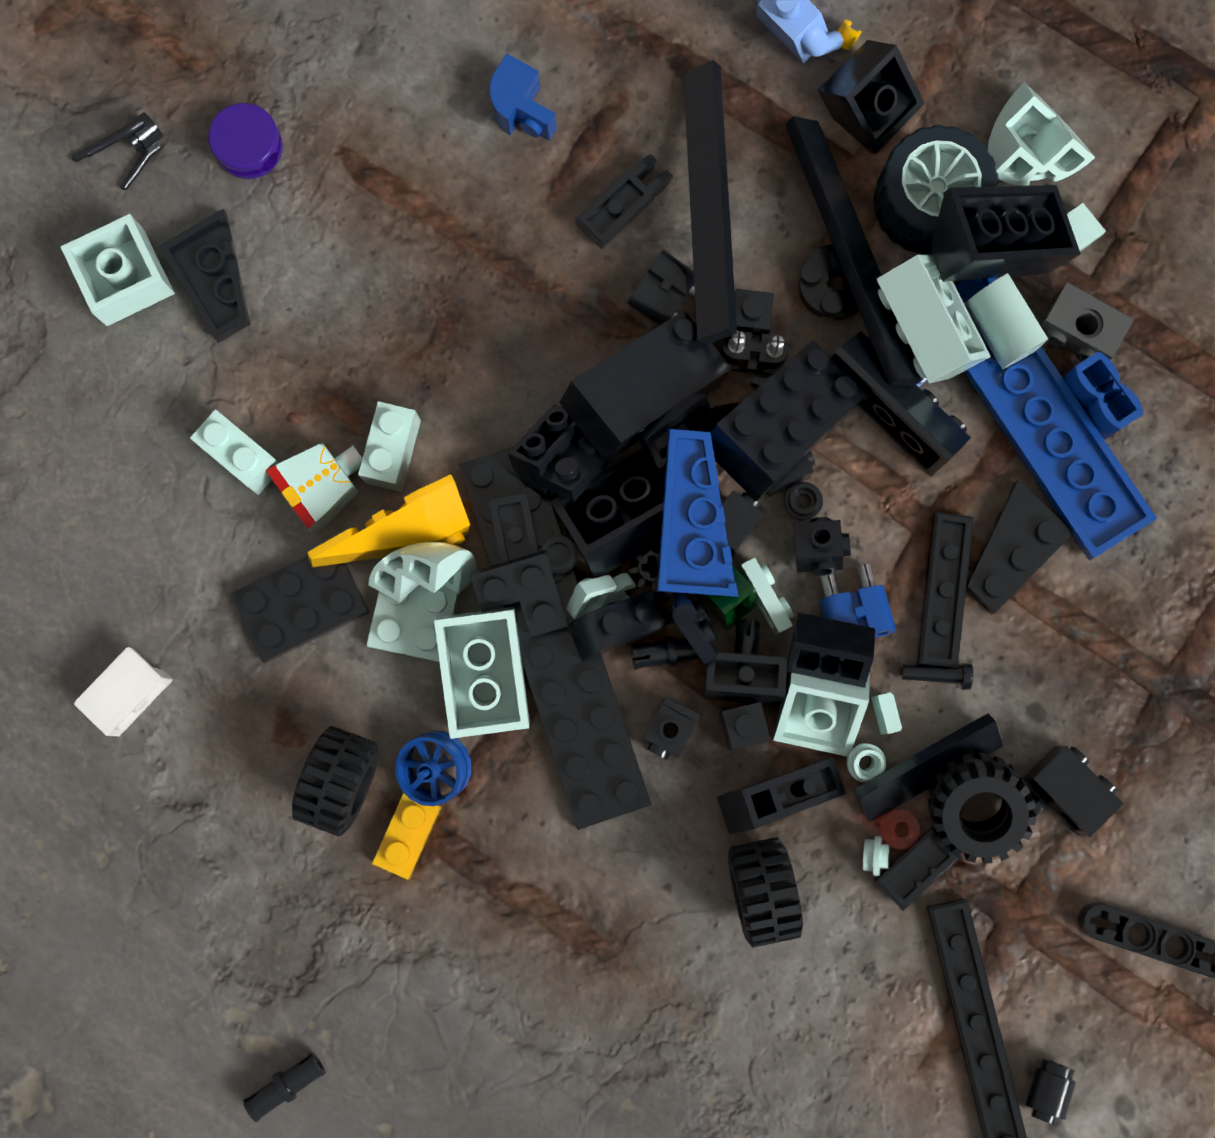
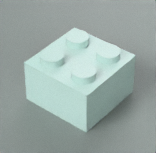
[61,214,175,326]

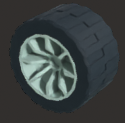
[873,125,999,255]

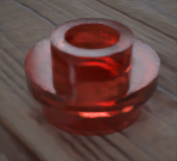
[880,809,920,849]

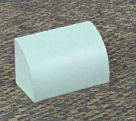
[965,273,1048,370]

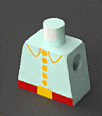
[266,443,362,535]

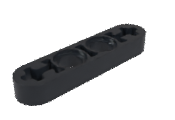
[1078,903,1215,978]

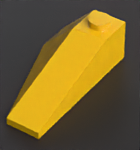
[307,474,470,567]

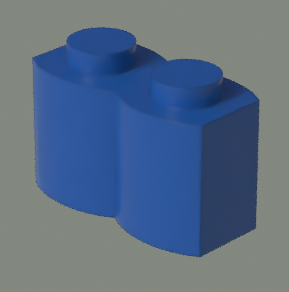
[1062,352,1143,439]

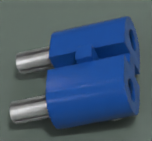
[819,564,896,638]

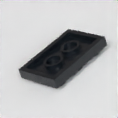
[230,556,370,663]

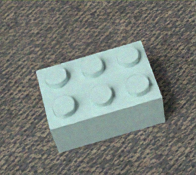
[877,255,991,384]
[434,607,530,739]

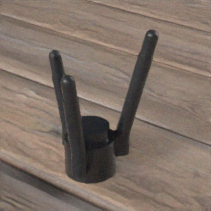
[72,112,163,190]

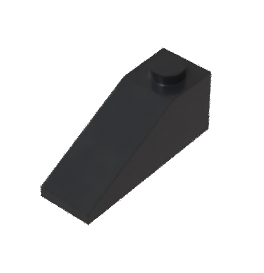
[717,757,846,834]

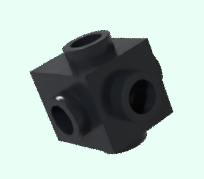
[793,517,851,576]

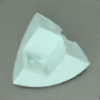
[987,82,1095,186]
[368,542,477,603]

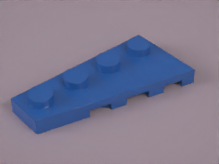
[657,429,739,597]

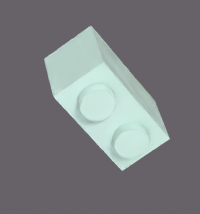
[358,401,421,492]
[190,409,279,495]

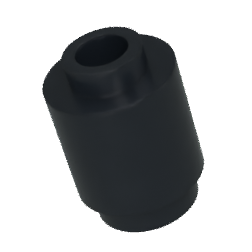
[1025,1058,1076,1125]

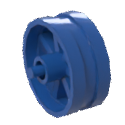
[395,730,471,806]

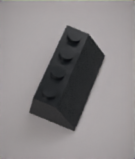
[931,185,1081,282]
[832,331,971,476]

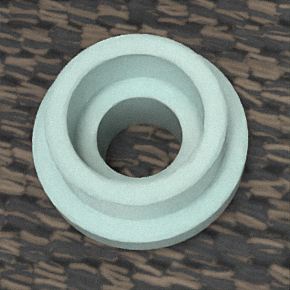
[846,743,886,783]
[863,836,889,876]

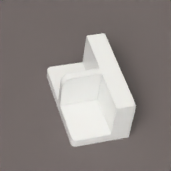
[74,647,173,737]

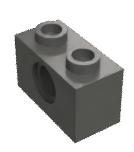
[1039,282,1134,362]

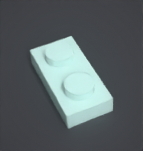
[738,558,794,636]

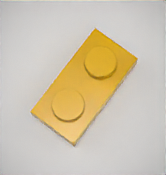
[372,793,442,880]

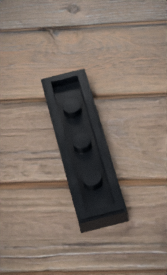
[917,512,974,668]
[853,713,1003,822]

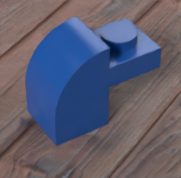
[490,53,557,141]

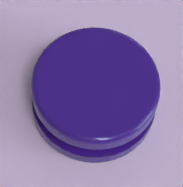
[208,103,283,179]

